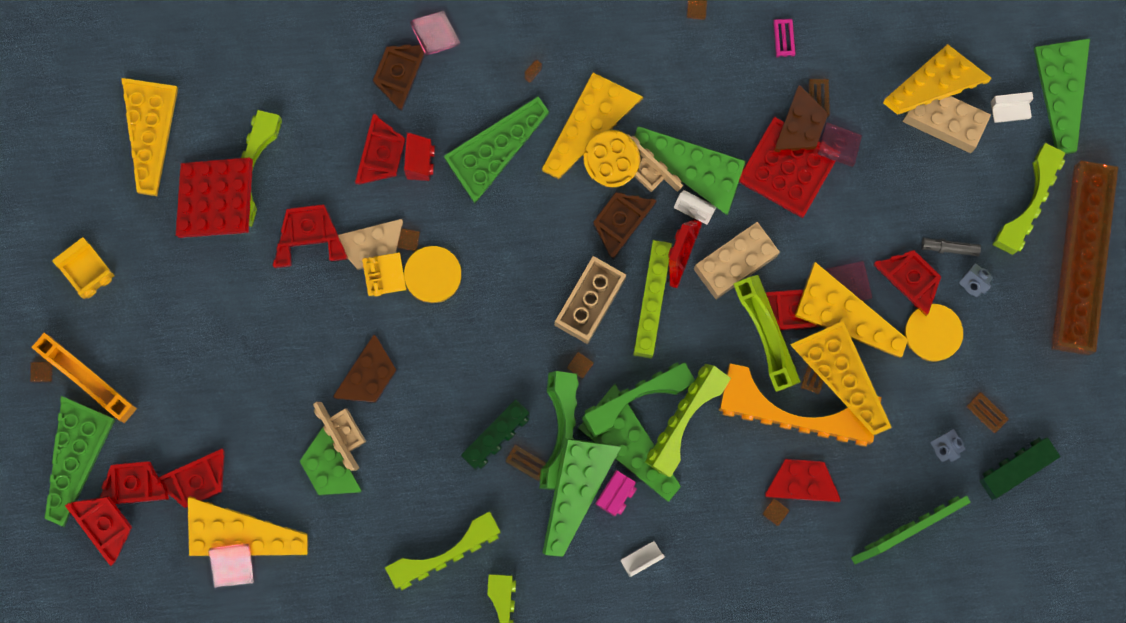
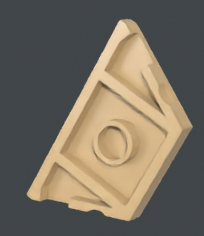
[338,219,403,270]

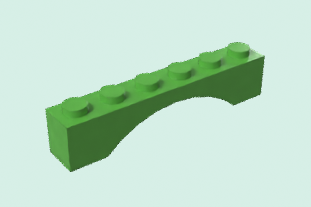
[582,362,695,438]
[539,371,579,490]

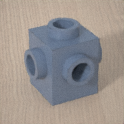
[959,263,993,298]
[930,429,966,462]

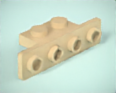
[627,134,683,192]
[313,402,366,471]

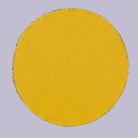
[584,130,640,187]
[404,246,462,303]
[905,304,963,362]

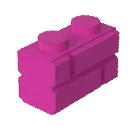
[595,470,637,517]

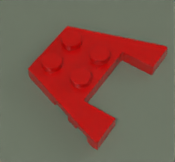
[273,204,348,268]

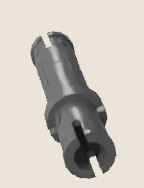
[921,238,981,257]

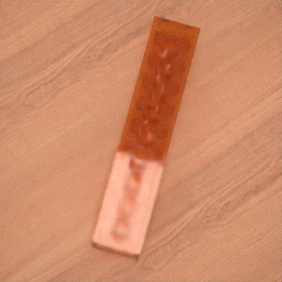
[1051,161,1118,355]

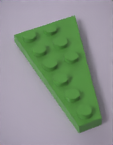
[1034,39,1090,154]
[444,96,549,204]
[635,126,746,215]
[578,384,681,502]
[45,396,115,527]
[542,438,621,557]
[851,496,971,564]

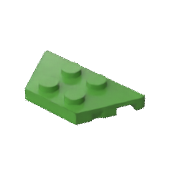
[300,428,362,496]

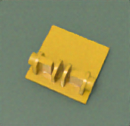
[362,252,406,296]

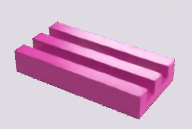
[773,19,795,57]

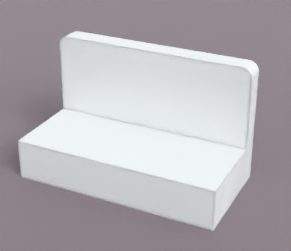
[991,92,1033,123]
[674,190,716,225]
[620,541,665,577]

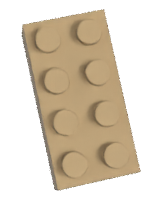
[903,96,991,153]
[694,222,780,299]
[555,256,626,344]

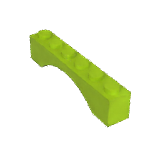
[241,110,282,227]
[992,143,1065,255]
[633,240,672,359]
[733,275,801,392]
[645,364,731,477]
[385,511,501,590]
[487,574,516,623]

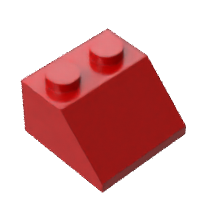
[404,133,435,181]

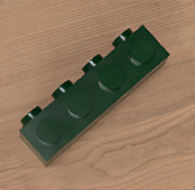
[461,399,530,471]
[979,437,1061,500]

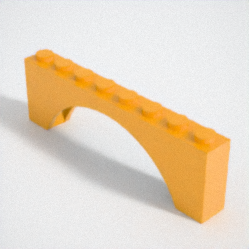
[719,363,882,447]

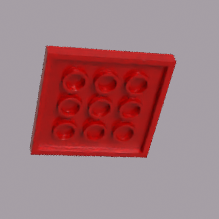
[739,117,840,218]
[176,157,253,238]

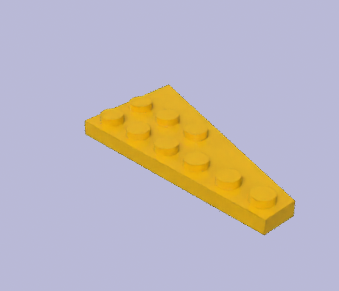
[883,44,991,115]
[542,73,643,179]
[121,78,178,196]
[795,262,908,358]
[790,321,892,435]
[188,496,308,556]

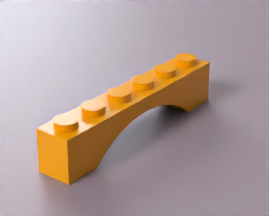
[31,333,137,423]

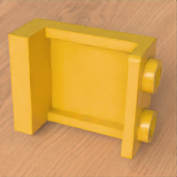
[52,237,115,299]

